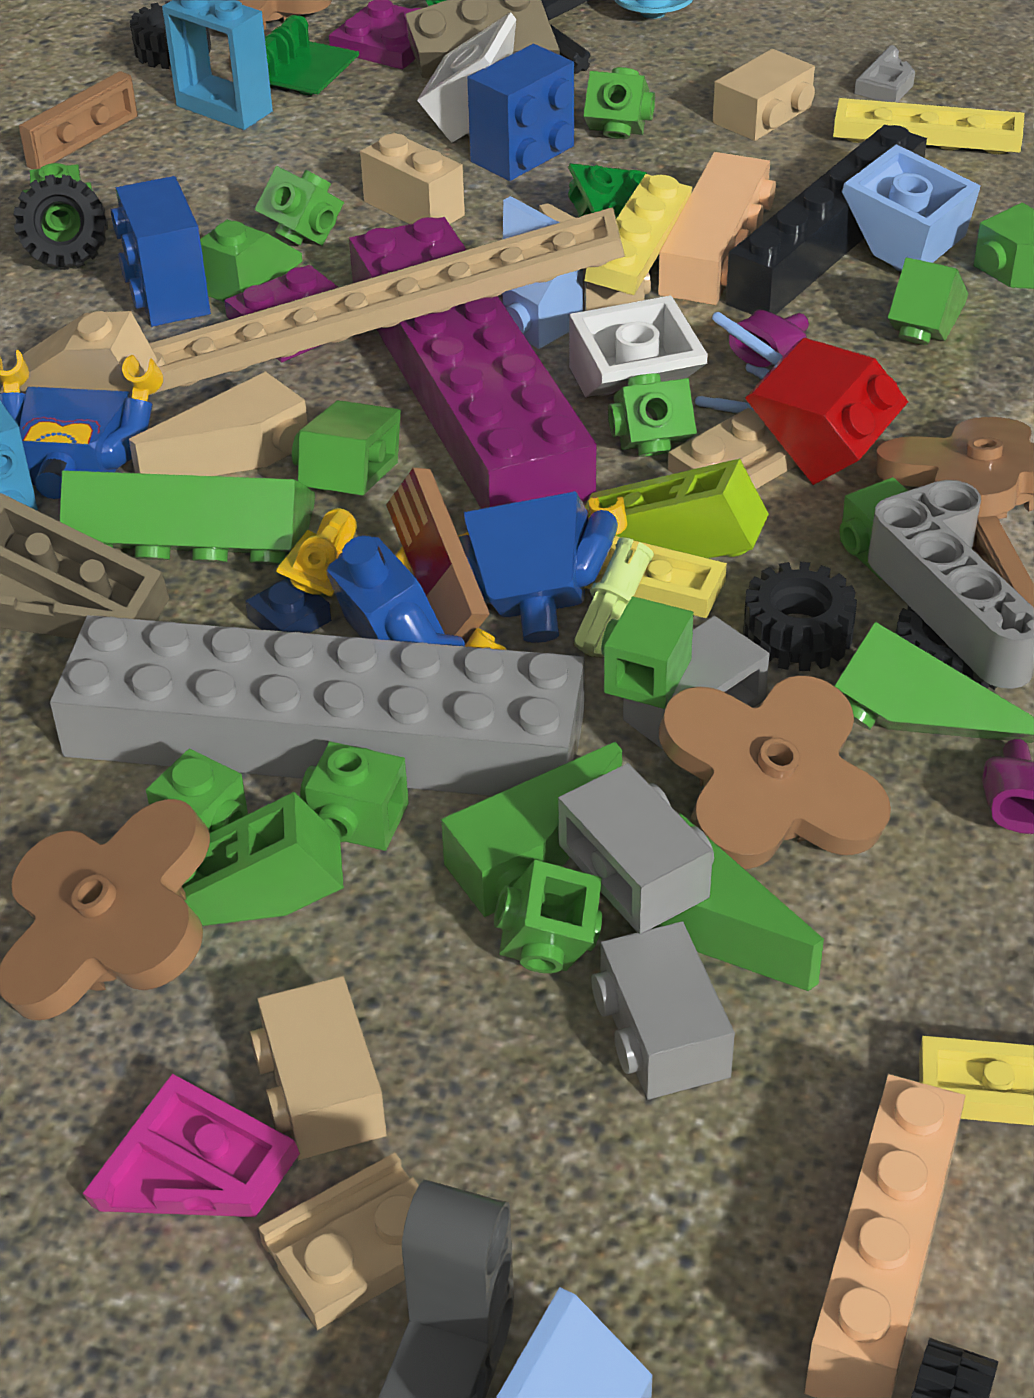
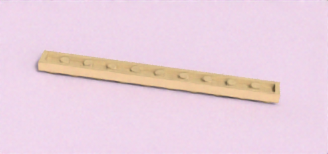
[149,207,625,395]

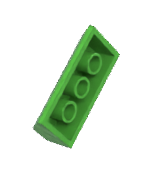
[60,471,315,565]

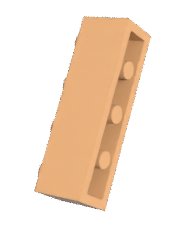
[658,152,776,305]
[804,1074,966,1398]

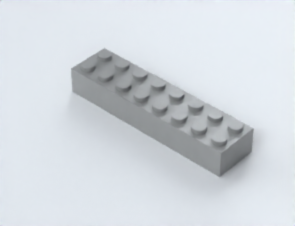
[50,615,585,796]

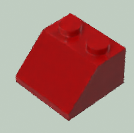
[745,337,909,485]

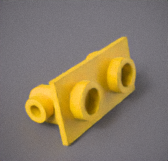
[276,508,357,597]

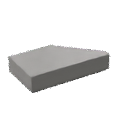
[854,45,915,103]

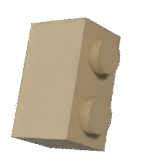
[713,49,815,141]
[360,132,465,224]
[249,976,387,1160]

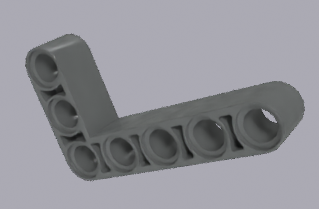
[378,1180,514,1398]

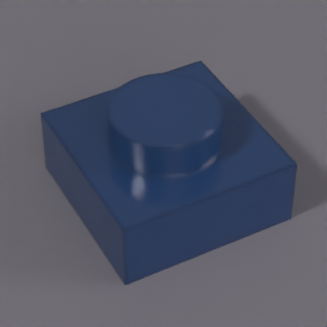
[245,577,332,634]

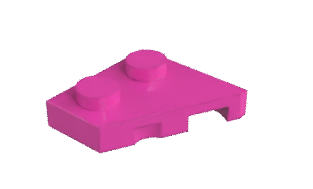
[83,1074,300,1217]

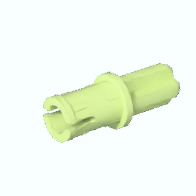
[574,537,654,658]

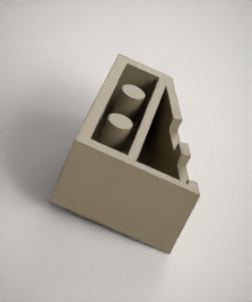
[405,0,560,78]
[0,493,169,639]

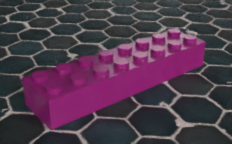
[349,217,597,509]

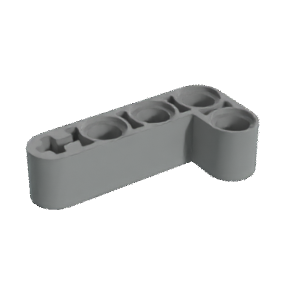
[868,480,1034,689]

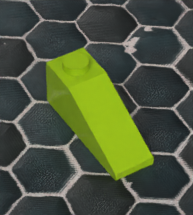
[585,458,769,559]

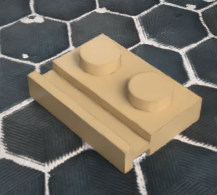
[668,408,797,489]
[258,1152,419,1330]

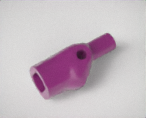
[729,310,809,367]
[982,739,1034,834]

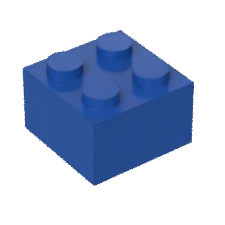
[467,43,574,181]
[111,176,211,327]

